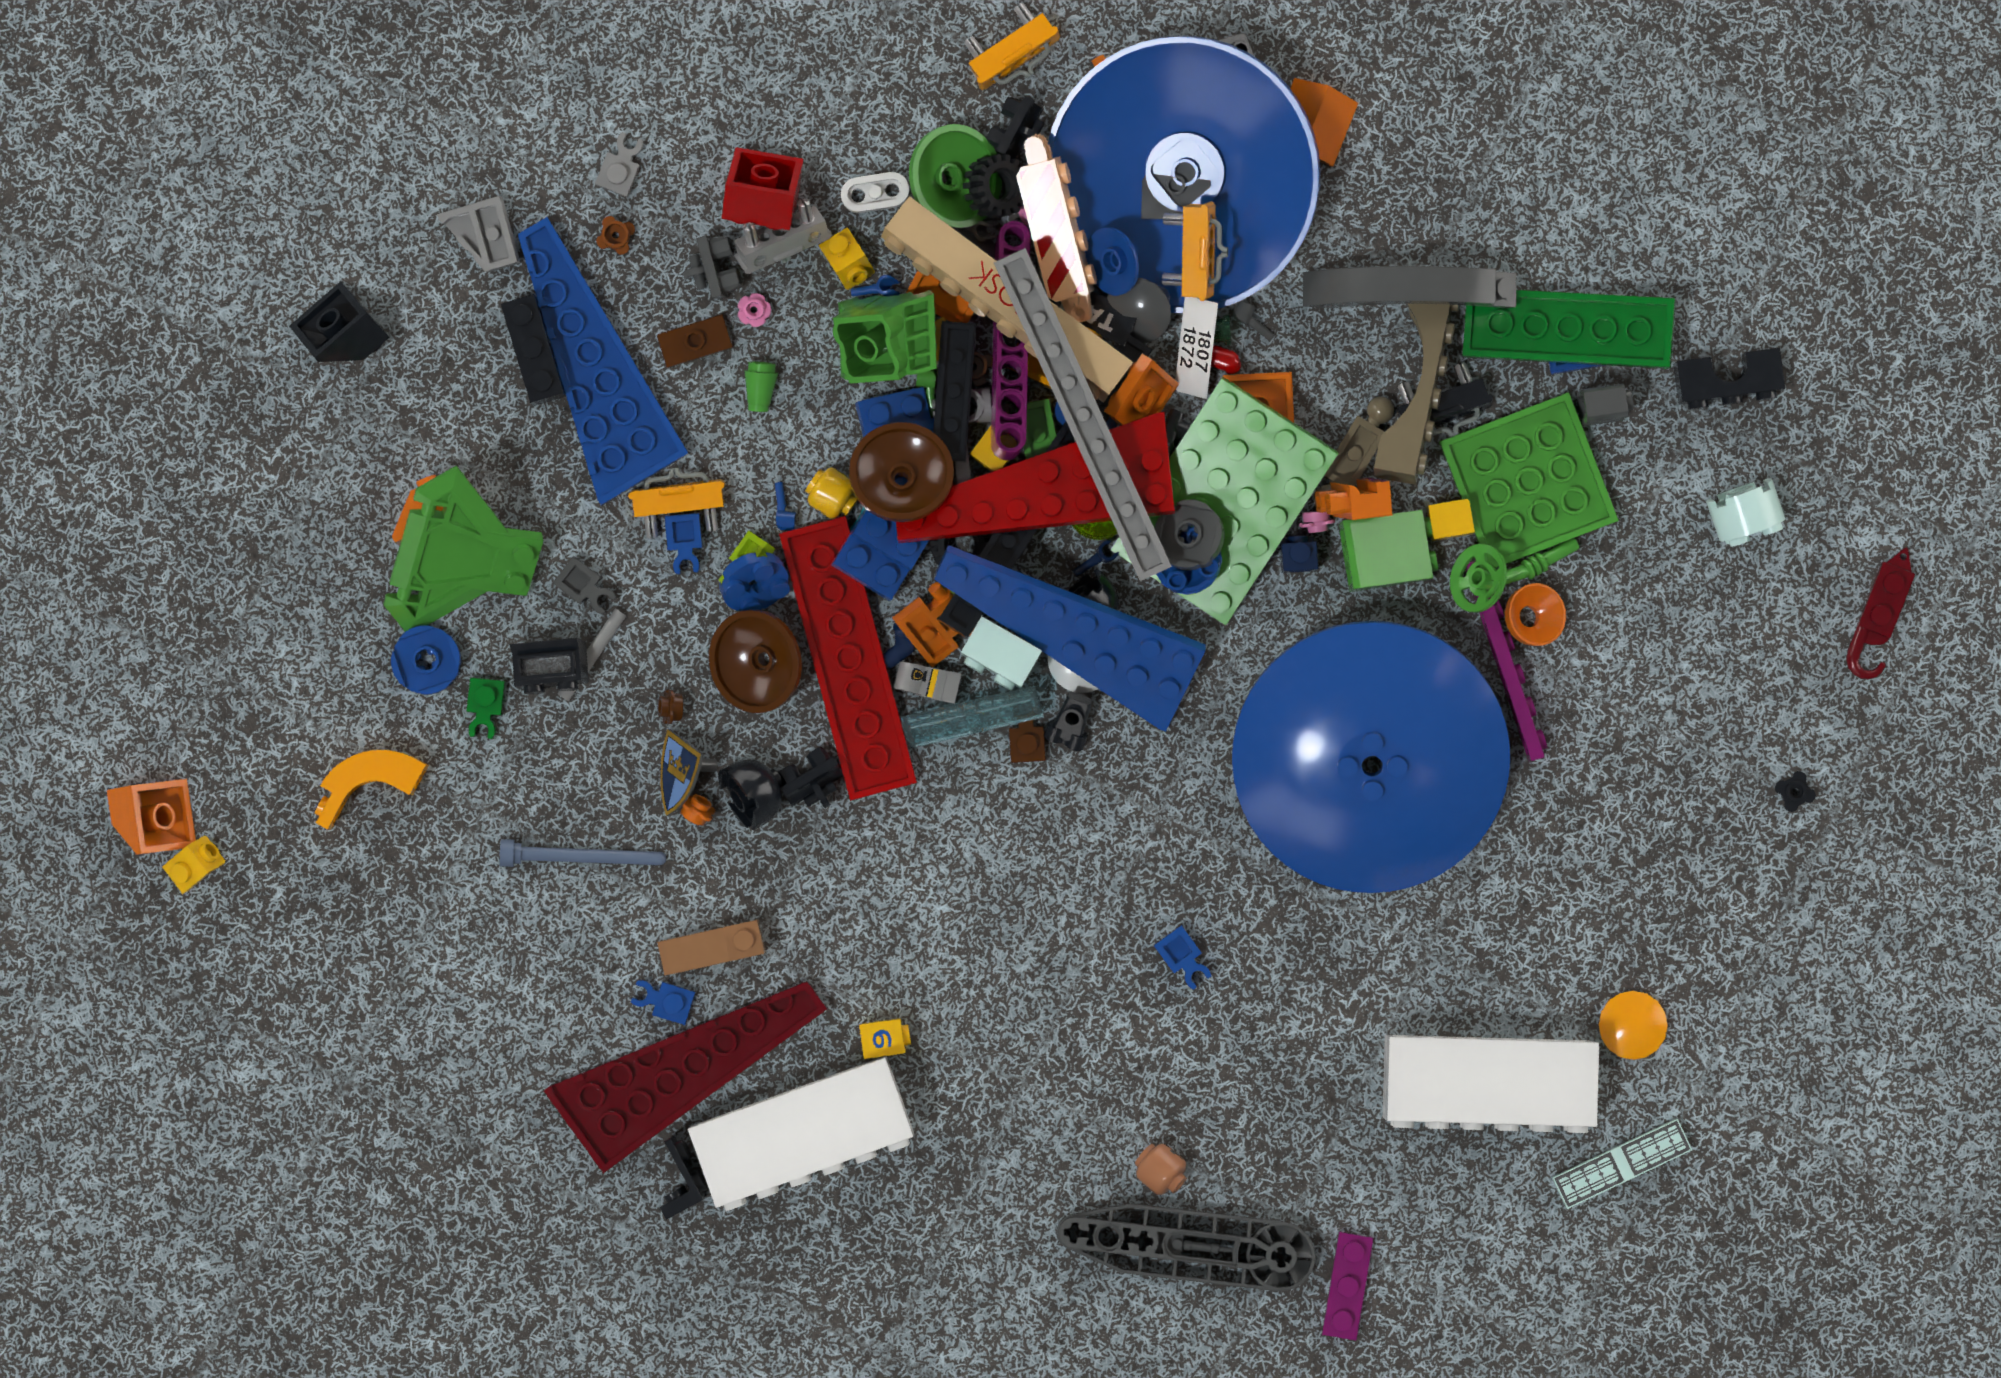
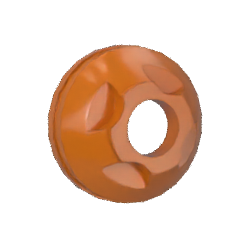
[1505,583,1566,646]

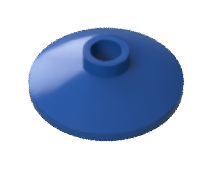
[1086,227,1139,296]

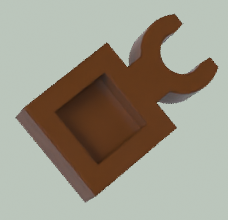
[1009,703,1045,763]

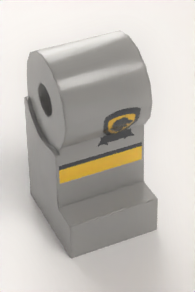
[894,661,962,705]

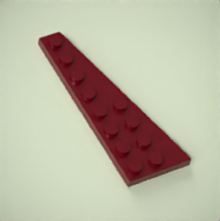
[544,981,827,1173]

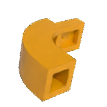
[314,750,429,830]

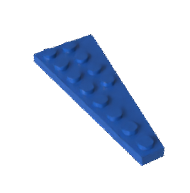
[934,545,1206,732]

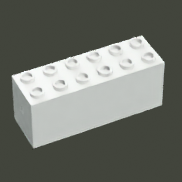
[1383,1035,1599,1133]
[688,1056,914,1211]

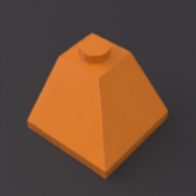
[107,779,196,855]

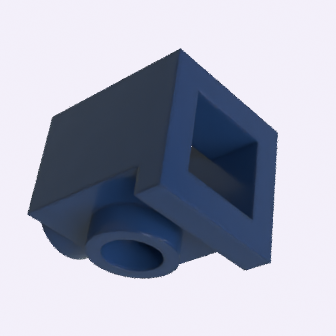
[1280,536,1318,573]

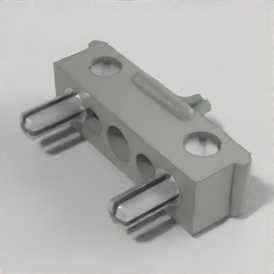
[734,199,832,274]

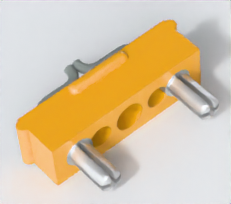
[964,3,1060,90]
[1162,201,1228,301]
[628,468,725,539]

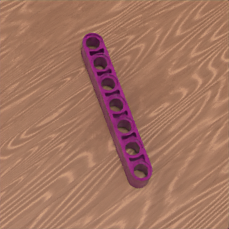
[991,221,1030,461]

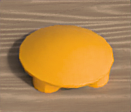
[1598,991,1668,1060]

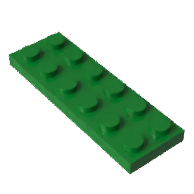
[1462,290,1676,369]

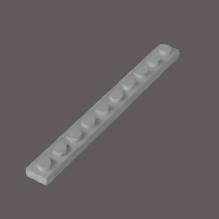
[994,248,1172,581]

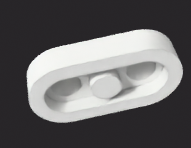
[841,172,909,213]

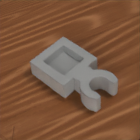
[595,132,643,198]

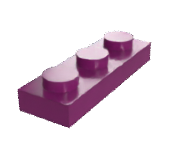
[1322,1232,1373,1341]

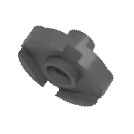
[1154,500,1225,570]

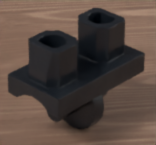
[986,96,1045,159]
[778,747,843,808]

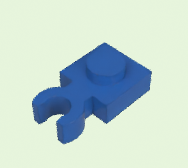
[665,513,703,575]
[1153,925,1211,990]
[631,980,695,1025]

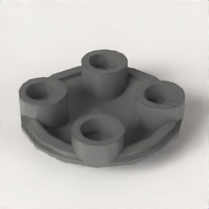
[1107,278,1171,343]

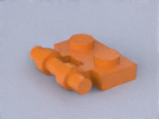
[892,582,974,668]

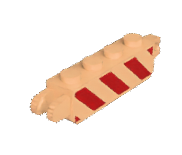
[1016,133,1097,322]

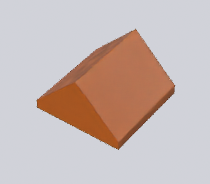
[1290,78,1358,167]

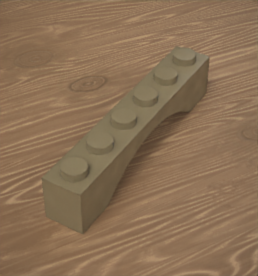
[1374,304,1460,485]

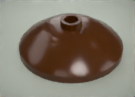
[849,422,954,522]
[709,609,802,713]

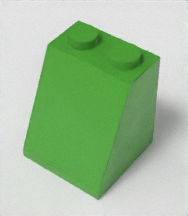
[1338,510,1438,593]

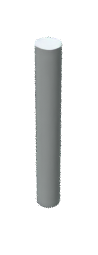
[557,608,626,702]

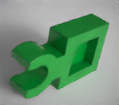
[466,677,505,739]

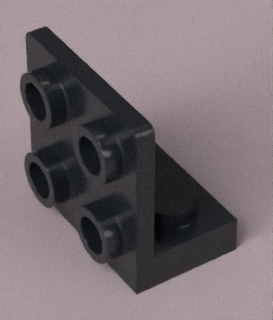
[660,1135,708,1220]

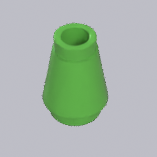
[744,361,778,412]

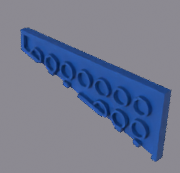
[518,217,689,506]

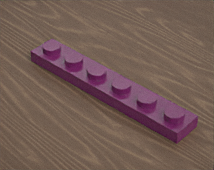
[1465,561,1548,762]

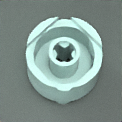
[1706,479,1786,547]

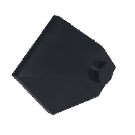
[289,281,390,362]

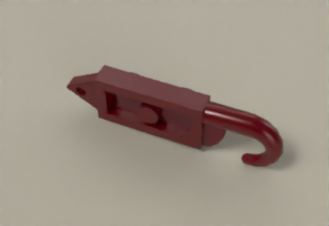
[1846,547,1915,680]

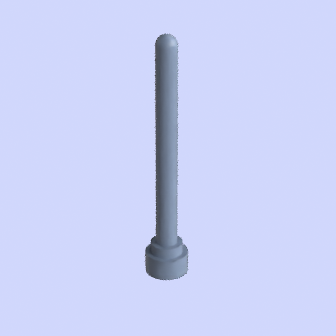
[500,839,666,867]

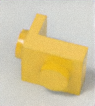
[818,227,875,290]
[162,836,225,894]

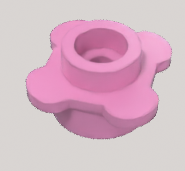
[1299,511,1335,533]

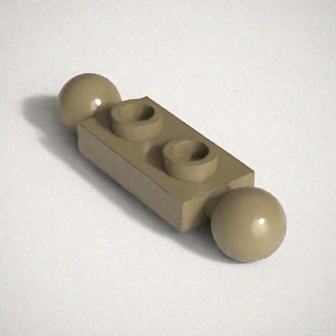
[1314,396,1394,505]

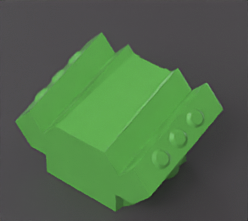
[833,290,937,384]

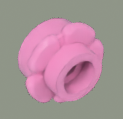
[738,293,771,327]

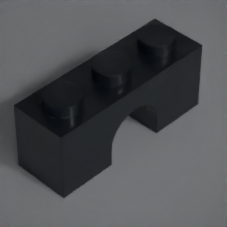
[501,294,566,406]
[1673,348,1785,410]

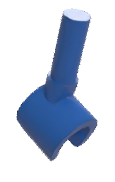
[851,275,901,297]
[775,482,796,531]

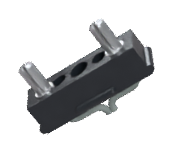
[1397,362,1493,437]

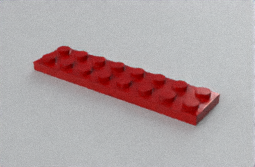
[779,516,917,801]

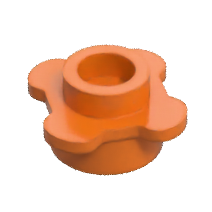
[681,794,716,826]

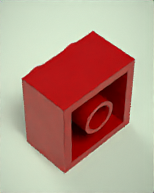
[721,147,804,231]

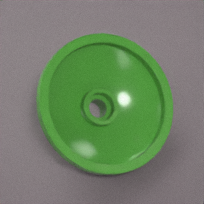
[909,124,1002,228]

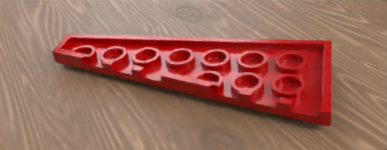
[896,412,1175,543]

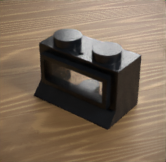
[509,638,589,694]

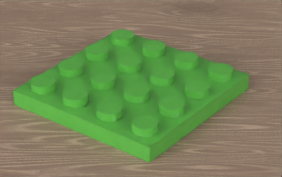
[1439,392,1619,568]

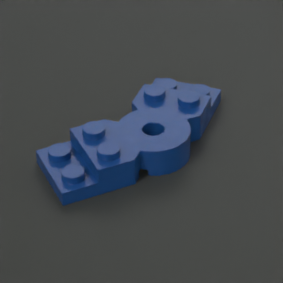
[831,387,934,601]

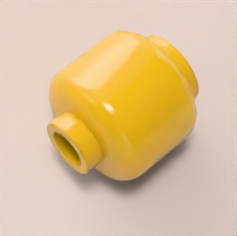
[805,467,857,519]

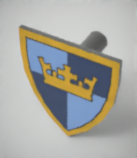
[660,729,717,816]

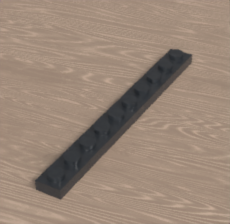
[938,335,1153,639]

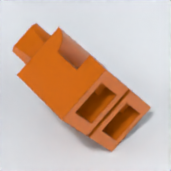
[1315,478,1393,520]

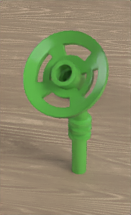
[1450,538,1579,613]

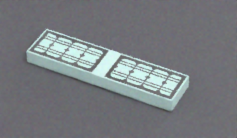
[1552,1118,1692,1209]

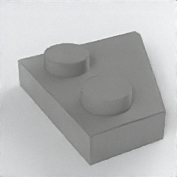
[437,196,521,273]

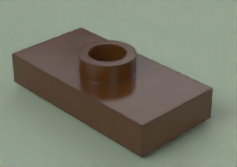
[657,315,733,369]

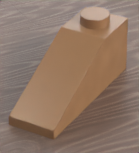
[657,919,766,976]

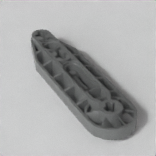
[1057,1203,1315,1291]

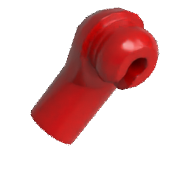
[1211,345,1241,374]

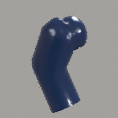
[883,623,915,669]

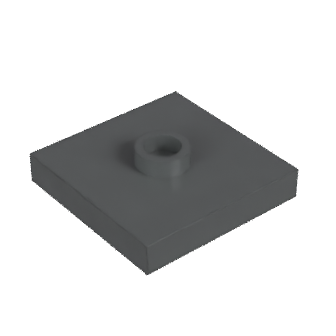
[1141,162,1211,220]

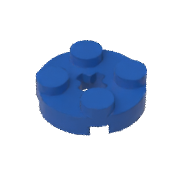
[719,553,790,611]
[391,625,461,695]

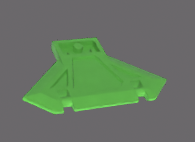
[383,465,544,632]

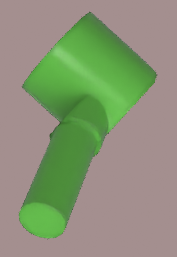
[916,370,937,417]

